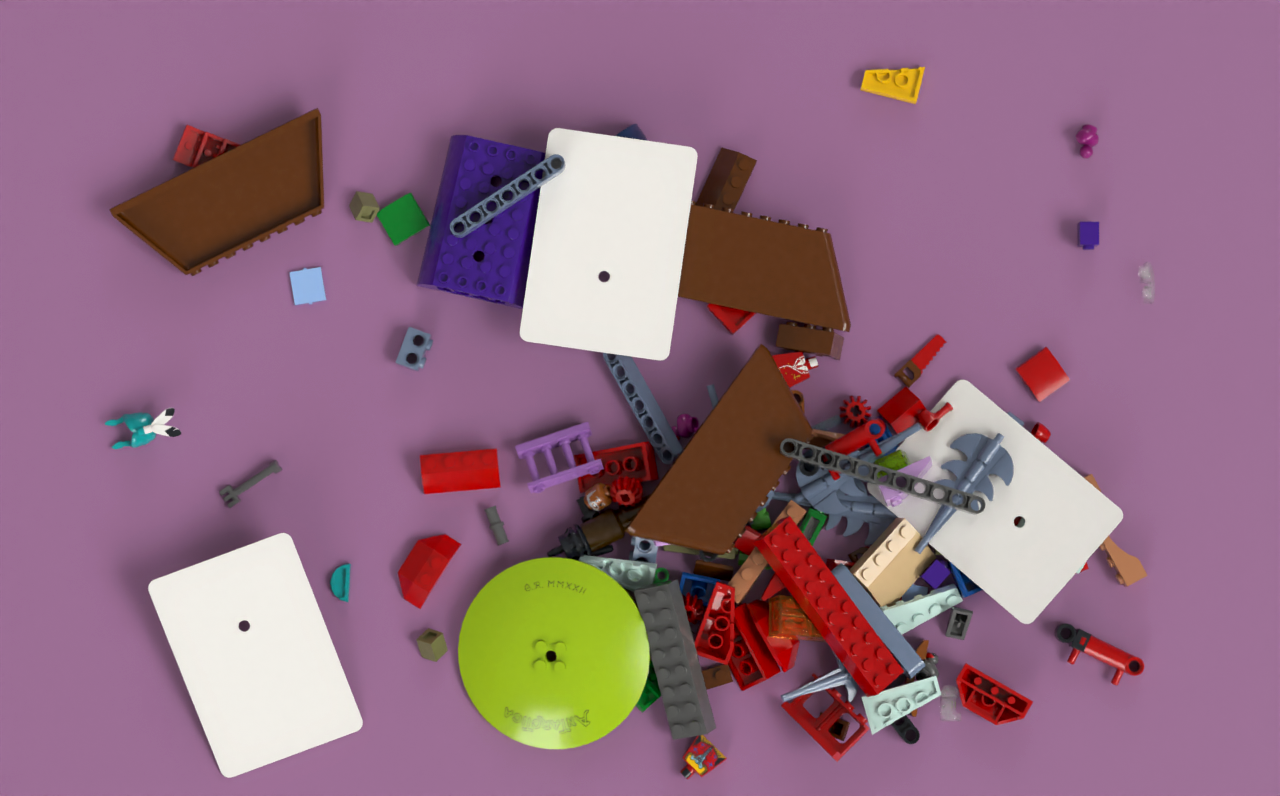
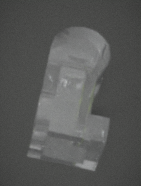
[940,685,961,721]

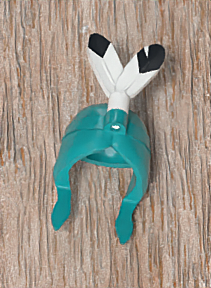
[105,408,181,449]

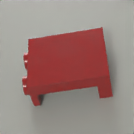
[707,303,756,335]

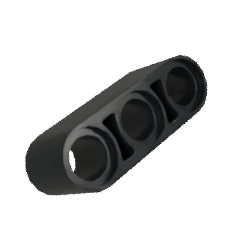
[891,715,920,744]

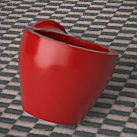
[918,402,953,432]
[1031,422,1051,443]

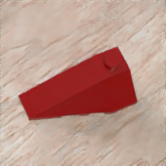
[694,581,735,665]

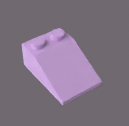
[878,456,932,507]

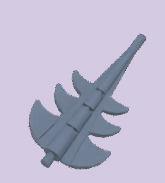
[795,423,922,514]
[914,433,1014,554]
[772,478,898,545]
[781,650,906,702]

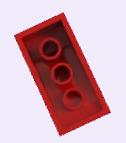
[574,442,659,493]

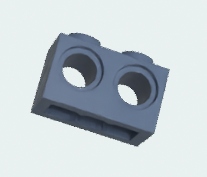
[395,327,433,372]
[629,536,658,563]

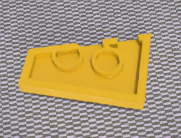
[860,67,925,104]

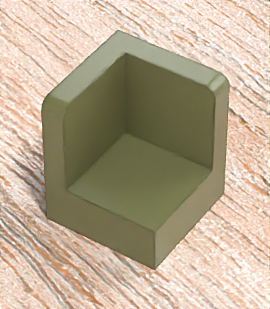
[349,191,380,223]
[416,628,448,662]

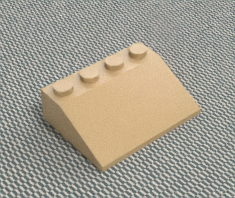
[849,518,936,609]

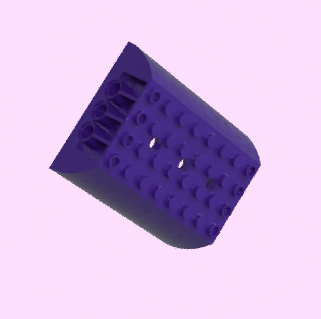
[417,135,546,309]

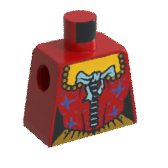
[680,735,727,780]

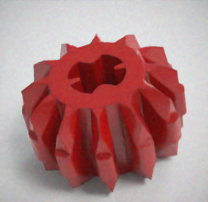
[839,396,871,428]
[610,475,643,508]
[681,592,705,625]

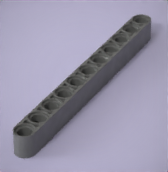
[780,438,986,515]

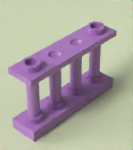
[515,422,604,493]

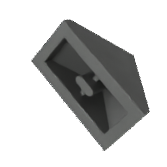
[945,607,973,640]

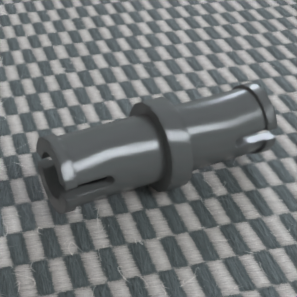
[484,505,509,546]

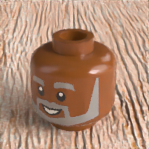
[584,483,613,511]

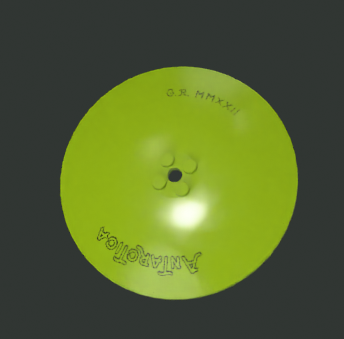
[458,557,650,749]

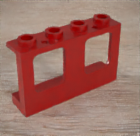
[781,673,870,762]

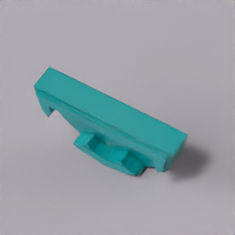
[330,564,351,602]

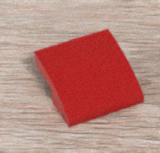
[1015,347,1070,402]

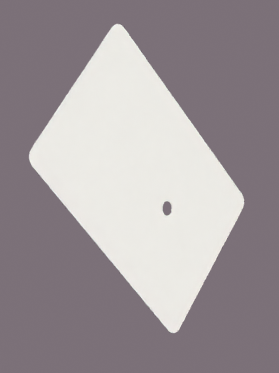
[520,128,698,361]
[867,380,1123,624]
[148,533,363,778]

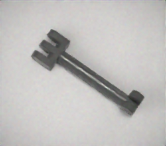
[219,460,283,508]

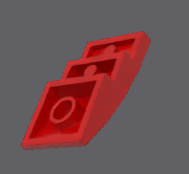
[172,125,240,168]

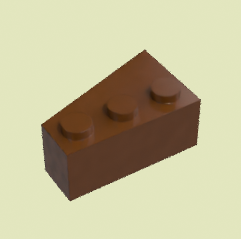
[776,322,844,360]

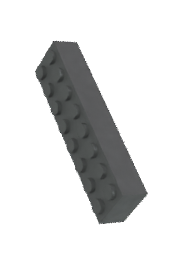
[634,579,716,740]

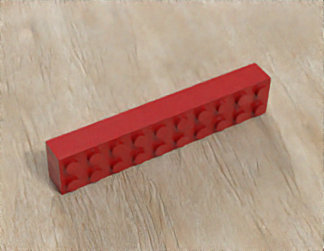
[753,516,904,697]

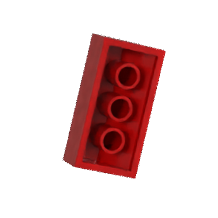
[420,448,501,494]
[728,603,781,691]

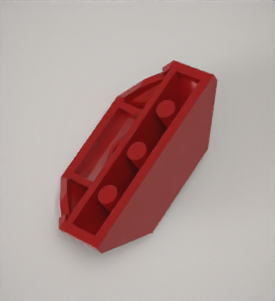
[397,534,461,609]
[746,599,800,673]
[956,663,1033,726]

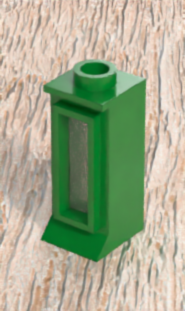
[799,508,827,546]

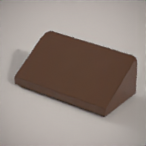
[693,560,734,581]

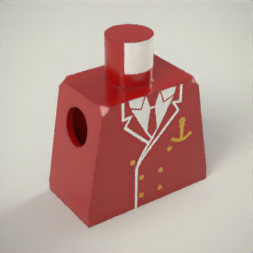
[772,352,818,388]

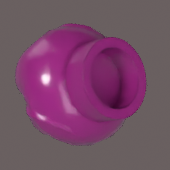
[1076,125,1099,158]
[671,413,699,441]

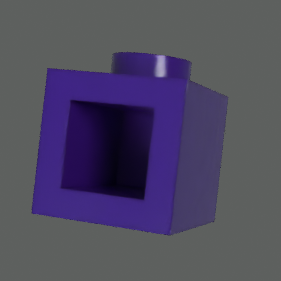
[1077,222,1099,250]
[920,559,951,590]

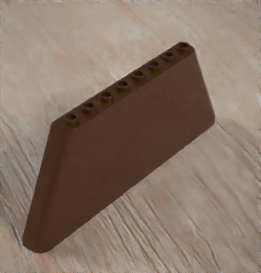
[109,108,324,276]
[678,201,851,332]
[624,344,814,555]

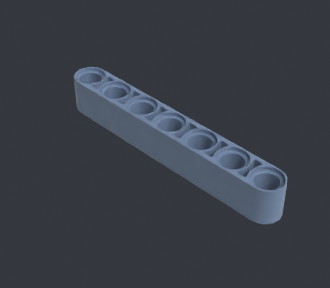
[450,154,566,238]
[603,353,683,464]
[831,563,925,679]

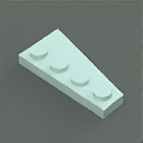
[579,555,657,591]
[880,584,963,634]
[861,676,942,735]

